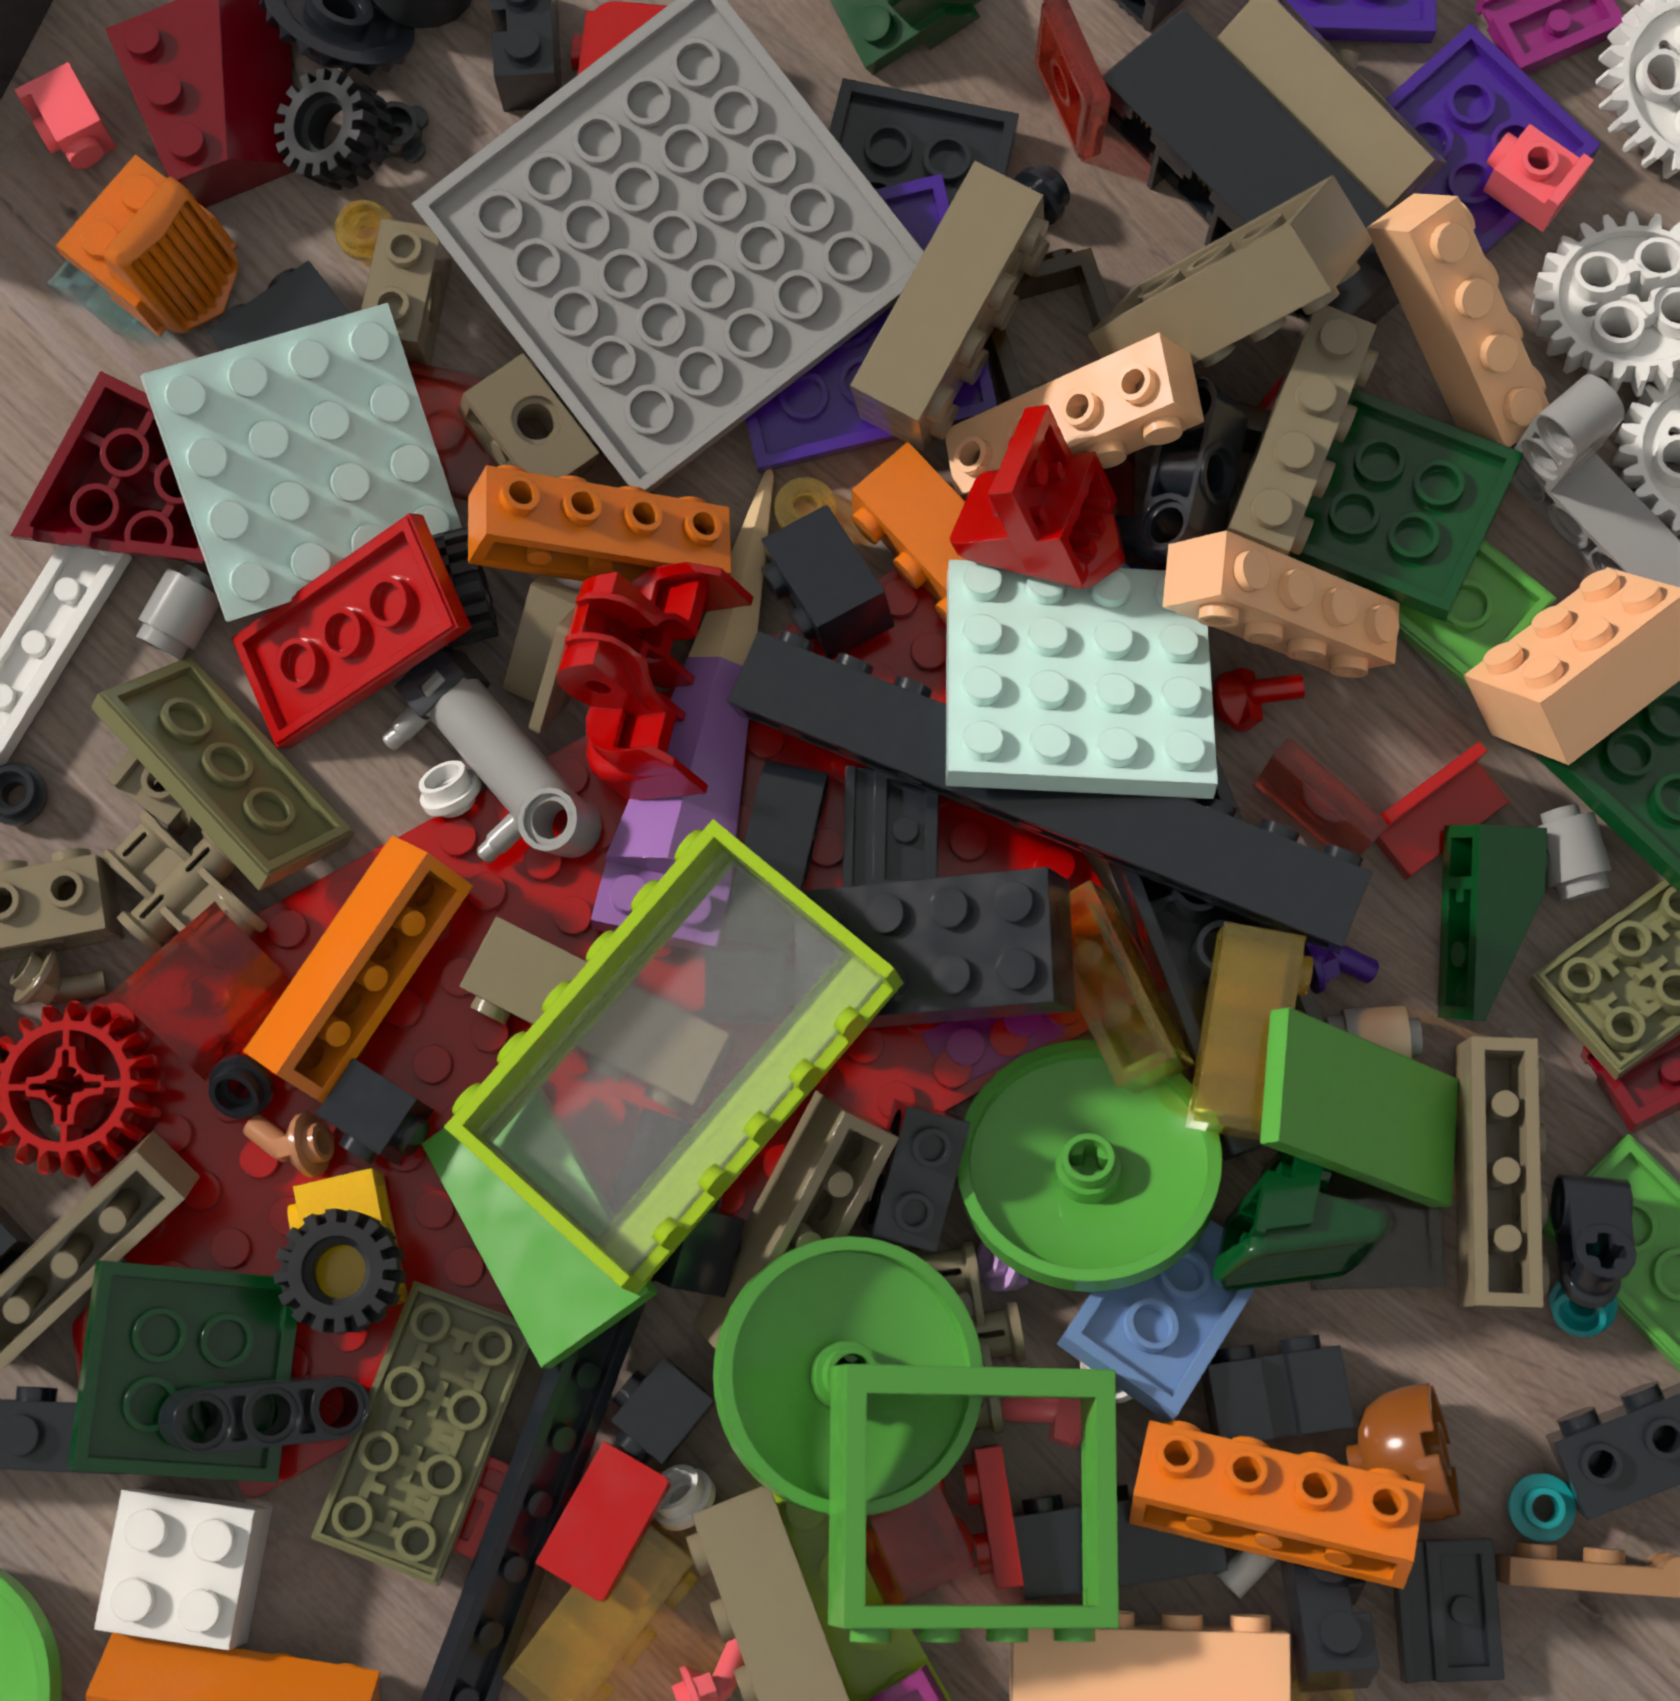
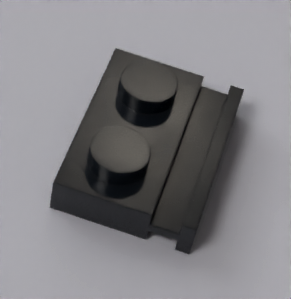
[843,766,940,887]
[1394,1538,1505,1683]

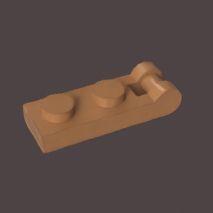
[1495,1542,1680,1598]

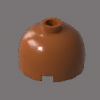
[1346,1383,1461,1522]

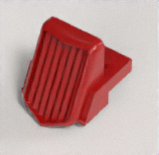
[949,404,1125,589]

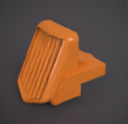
[55,154,239,337]

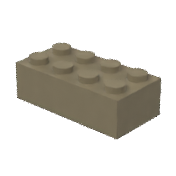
[850,161,1049,452]
[1087,175,1373,368]

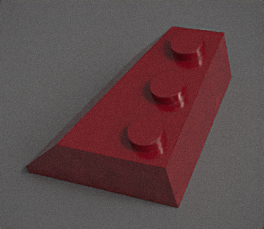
[105,0,295,208]
[10,371,206,564]

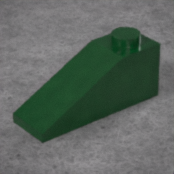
[1438,824,1549,1021]

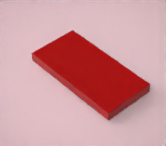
[231,513,471,748]

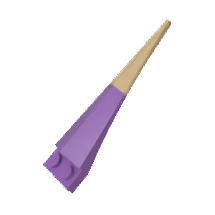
[590,469,774,953]

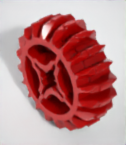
[0,1001,166,1179]

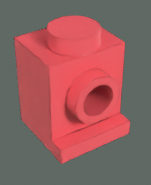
[14,62,117,170]
[1483,124,1594,233]

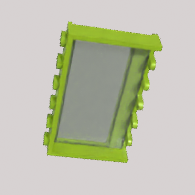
[444,819,903,1295]

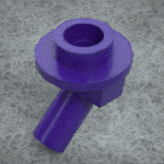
[1293,937,1379,994]

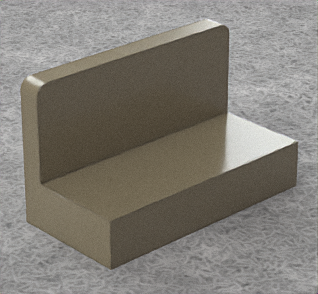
[502,574,579,734]

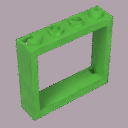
[828,1364,1119,1643]

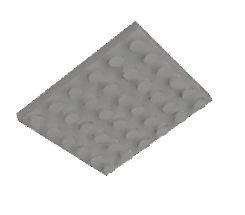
[411,0,924,493]

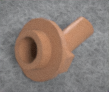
[243,1112,334,1178]

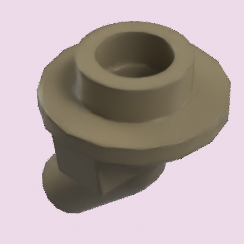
[10,948,107,1005]

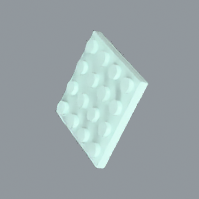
[140,303,462,622]
[946,559,1218,799]

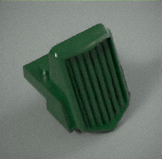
[830,0,981,75]
[1212,1151,1389,1291]

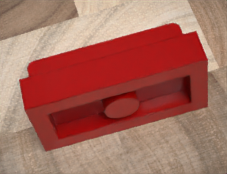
[1366,741,1510,881]
[535,1441,671,1602]

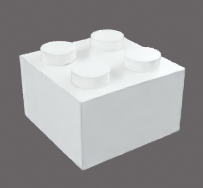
[94,1487,273,1651]

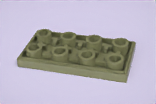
[1529,879,1680,1080]
[311,1281,531,1586]

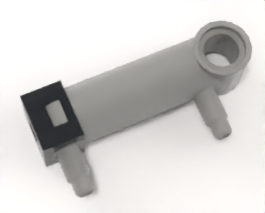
[383,646,602,863]

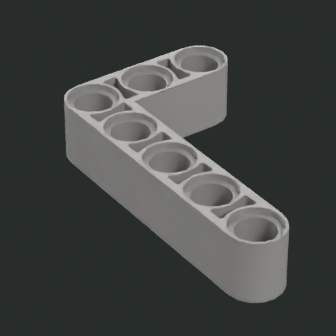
[1511,374,1680,587]

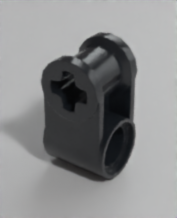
[1550,1174,1637,1309]

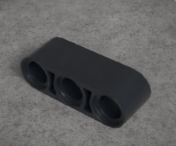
[725,759,829,952]
[158,1374,371,1454]

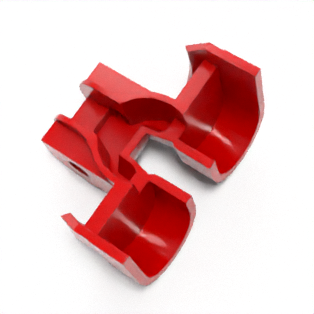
[556,562,754,800]

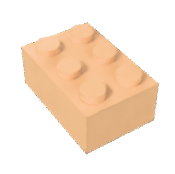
[1463,567,1680,765]

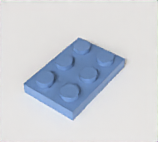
[1057,1220,1255,1422]

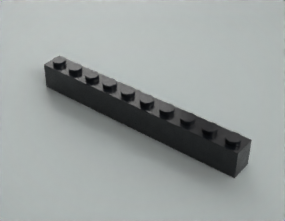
[727,630,1373,955]

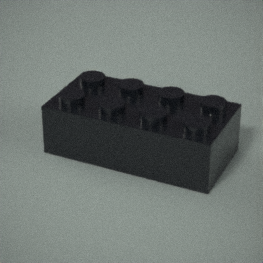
[795,867,1076,1028]

